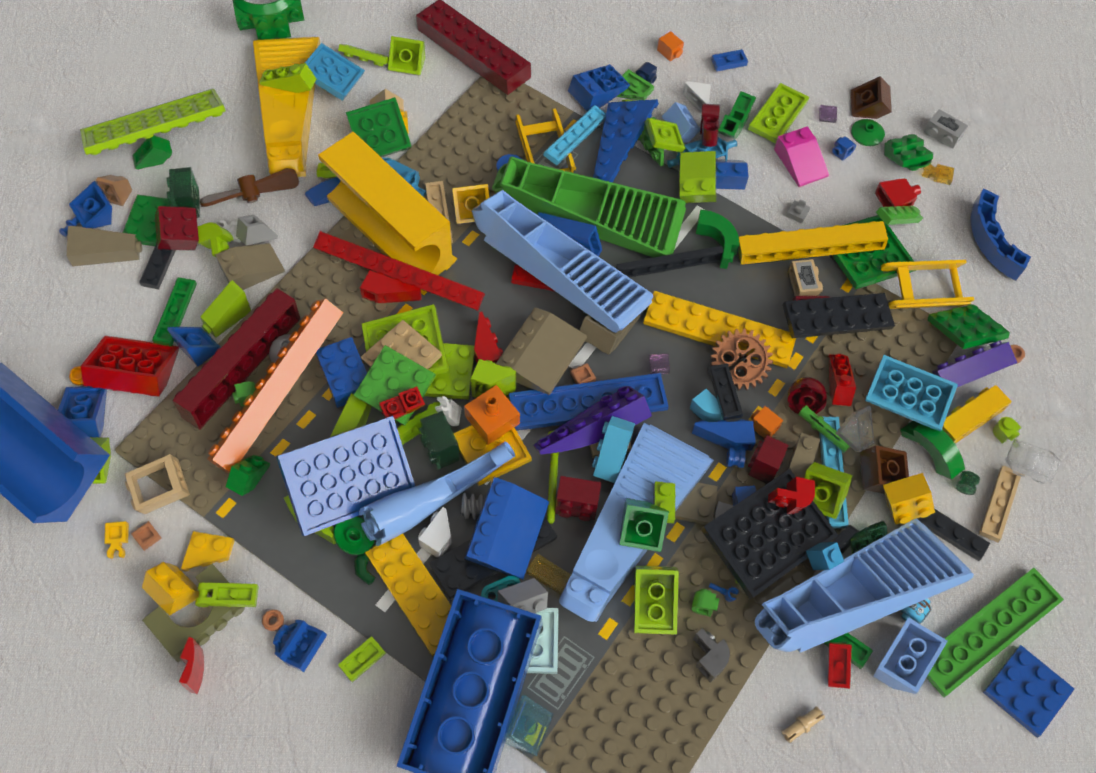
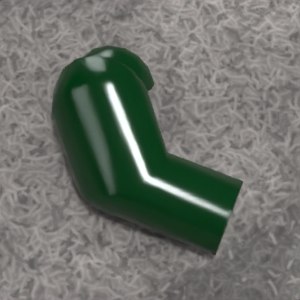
[354,554,376,585]

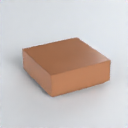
[570,363,596,384]
[131,521,162,551]

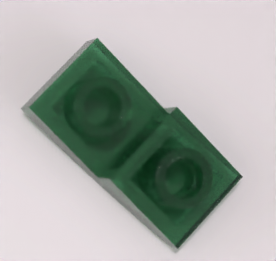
[850,521,888,554]

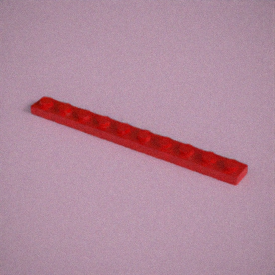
[313,231,485,311]

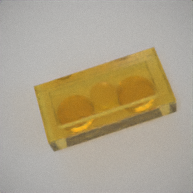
[526,554,571,595]

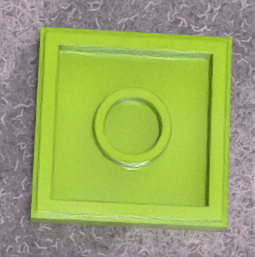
[645,118,685,153]

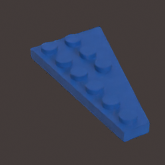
[593,99,659,182]

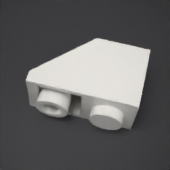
[418,507,452,558]

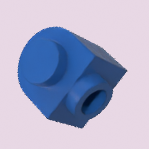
[832,136,856,161]

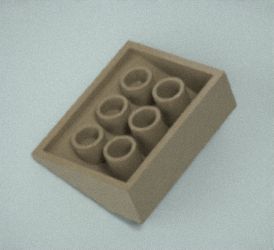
[496,307,587,395]

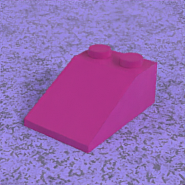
[774,126,829,187]

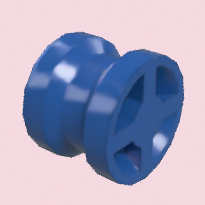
[726,447,746,468]

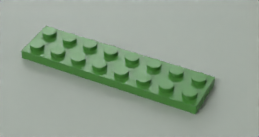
[926,568,1064,698]

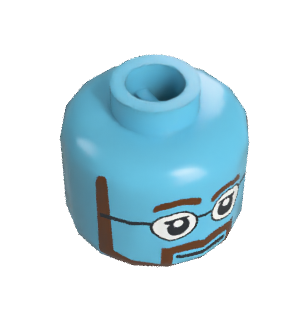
[900,598,931,624]

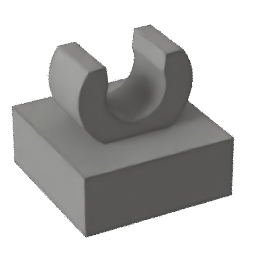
[786,199,810,223]

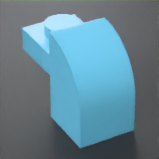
[690,389,723,422]

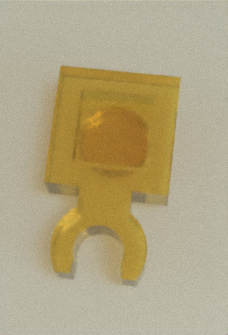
[922,164,954,185]

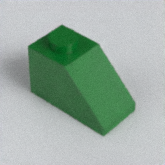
[132,135,172,170]

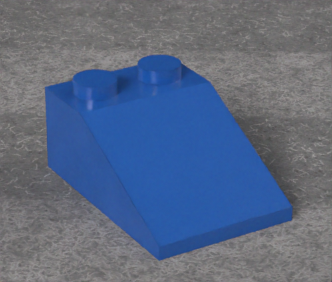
[58,386,107,437]

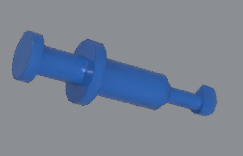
[59,216,80,237]

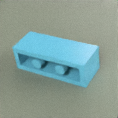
[592,416,635,483]

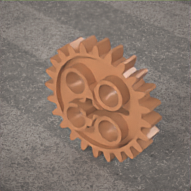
[710,329,773,391]

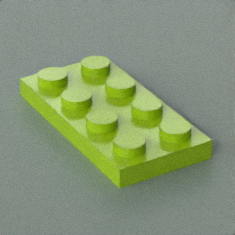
[748,83,809,144]

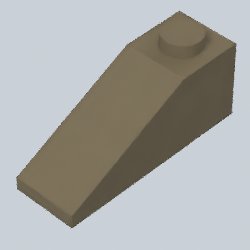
[787,433,820,478]

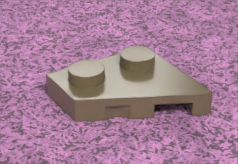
[675,482,718,525]

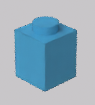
[806,542,844,570]

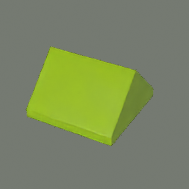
[388,36,426,75]

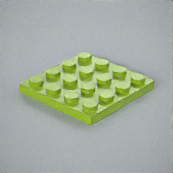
[362,304,449,375]

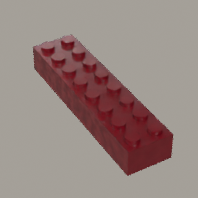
[416,0,531,95]
[172,288,301,430]

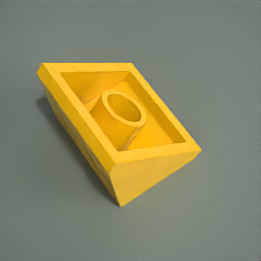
[452,184,489,224]

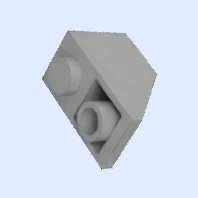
[236,214,278,245]

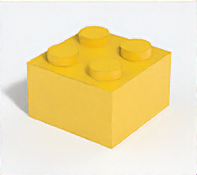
[883,473,935,525]

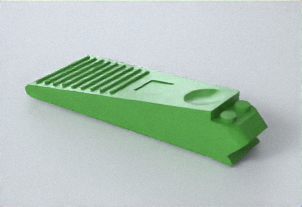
[492,156,686,258]

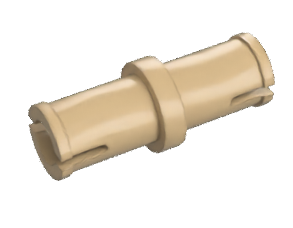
[781,706,825,743]

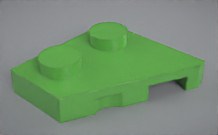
[616,69,654,100]

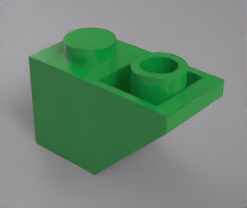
[225,455,270,496]

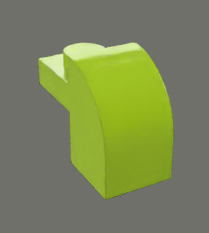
[198,222,233,257]

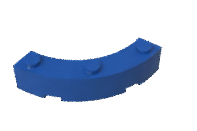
[971,188,1031,281]

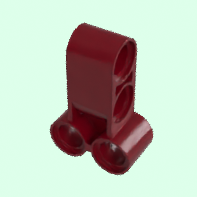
[700,104,720,147]

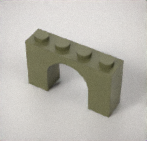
[142,563,245,663]

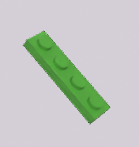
[875,206,923,225]

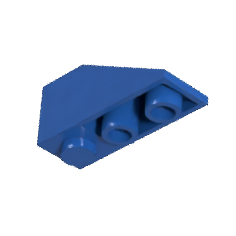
[692,419,756,451]

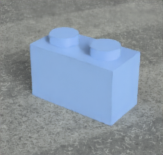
[662,102,701,144]

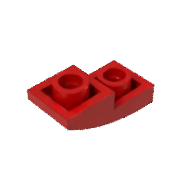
[379,386,425,420]

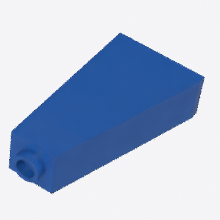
[537,212,602,257]

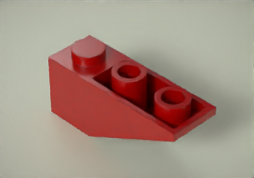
[360,270,422,303]
[474,311,503,364]
[829,354,856,406]

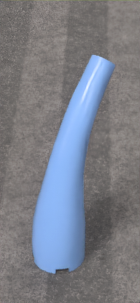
[359,441,515,546]

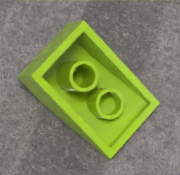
[680,151,716,203]
[634,566,679,635]

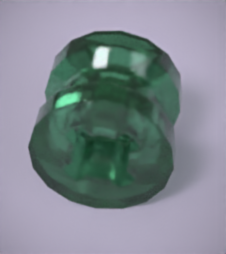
[956,471,980,495]

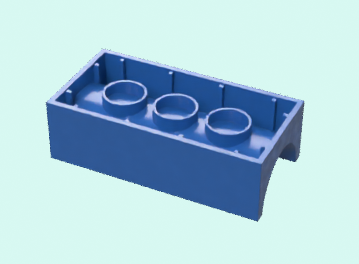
[0,363,110,523]
[396,589,543,773]

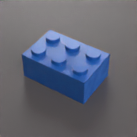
[316,337,367,408]

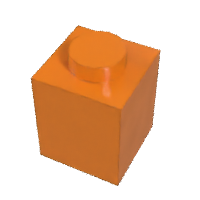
[657,31,684,61]
[751,406,783,439]

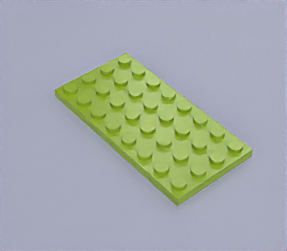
[80,88,226,155]

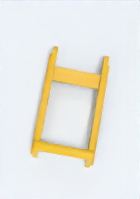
[515,108,576,173]
[881,260,974,309]

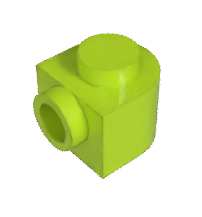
[993,417,1022,444]

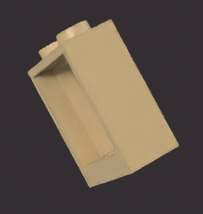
[125,454,190,514]

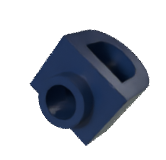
[636,62,657,84]

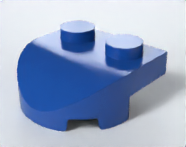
[273,620,327,672]

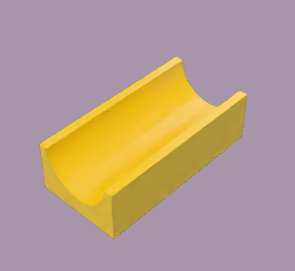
[318,132,453,275]

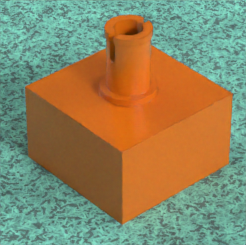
[464,385,520,445]

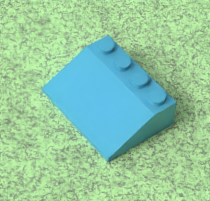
[865,355,958,432]

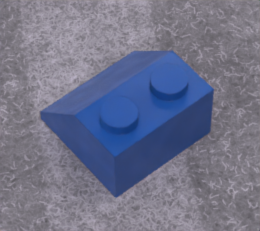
[716,159,749,190]

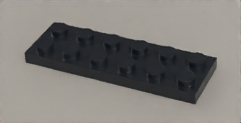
[782,293,895,338]
[429,516,557,600]

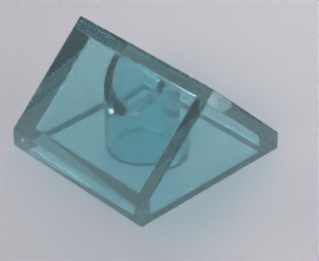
[505,695,554,756]

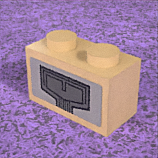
[788,259,823,296]

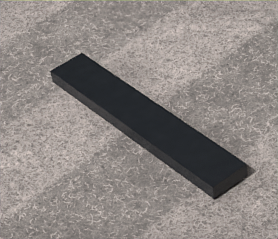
[616,246,723,278]

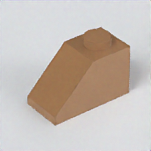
[96,175,132,206]

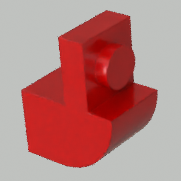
[768,477,815,514]

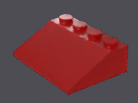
[80,336,179,396]

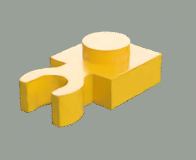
[105,521,129,559]

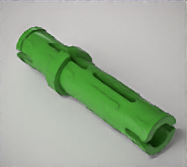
[798,405,852,453]

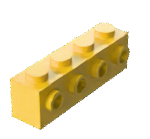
[942,385,1012,444]

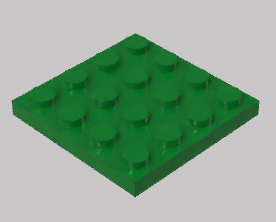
[832,215,916,290]

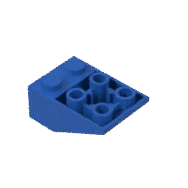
[568,64,630,112]

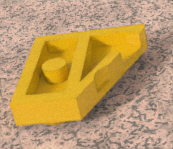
[181,531,235,572]

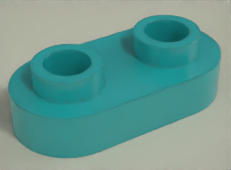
[481,576,521,602]

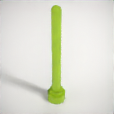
[547,431,559,524]

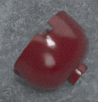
[788,377,827,414]

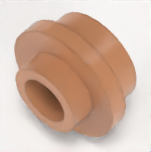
[262,610,284,631]

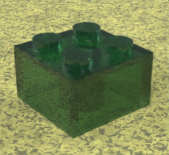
[166,167,200,218]
[418,411,460,469]

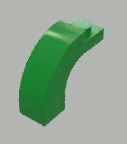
[718,91,756,139]
[696,209,739,269]
[900,421,965,480]

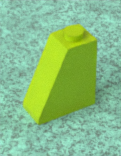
[200,280,251,338]

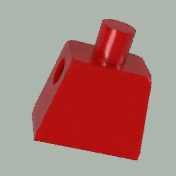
[875,178,921,207]

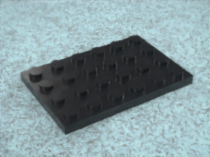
[700,469,839,599]

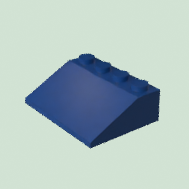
[464,477,549,580]

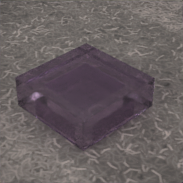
[819,105,837,123]
[649,354,670,374]

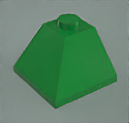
[619,498,669,552]

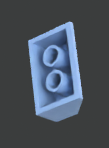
[873,617,947,694]

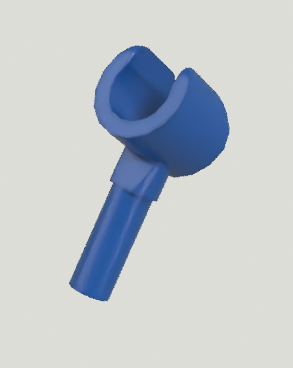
[709,583,739,602]

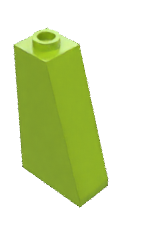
[330,393,372,437]

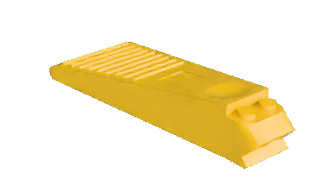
[253,37,320,177]

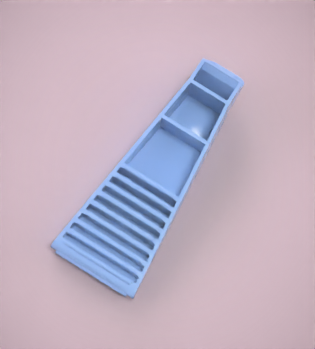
[472,190,653,333]
[559,423,714,622]
[755,518,974,653]

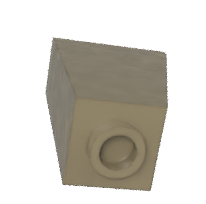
[66,226,143,267]

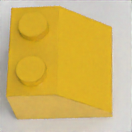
[142,562,199,616]

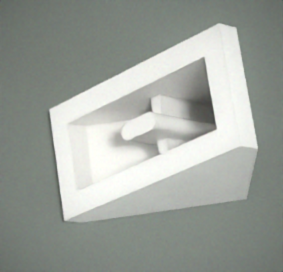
[683,81,711,113]

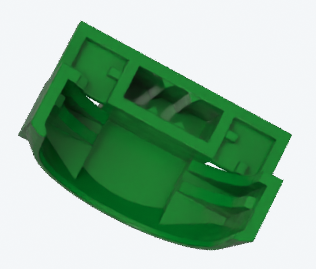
[232,0,305,40]

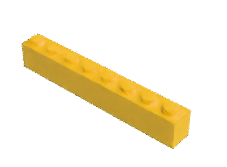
[738,221,888,265]

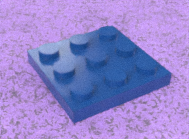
[983,645,1075,738]

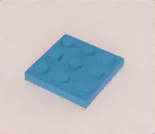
[305,43,365,101]

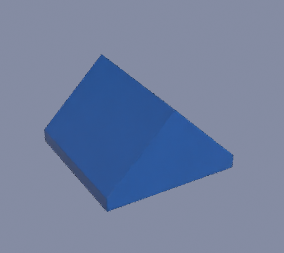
[69,181,112,229]
[167,327,221,367]

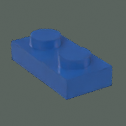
[711,49,748,72]

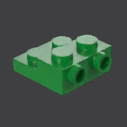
[884,134,933,167]

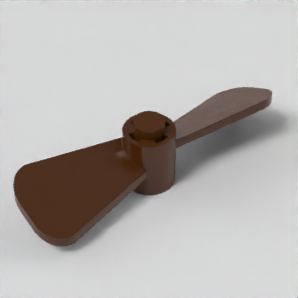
[200,168,299,207]

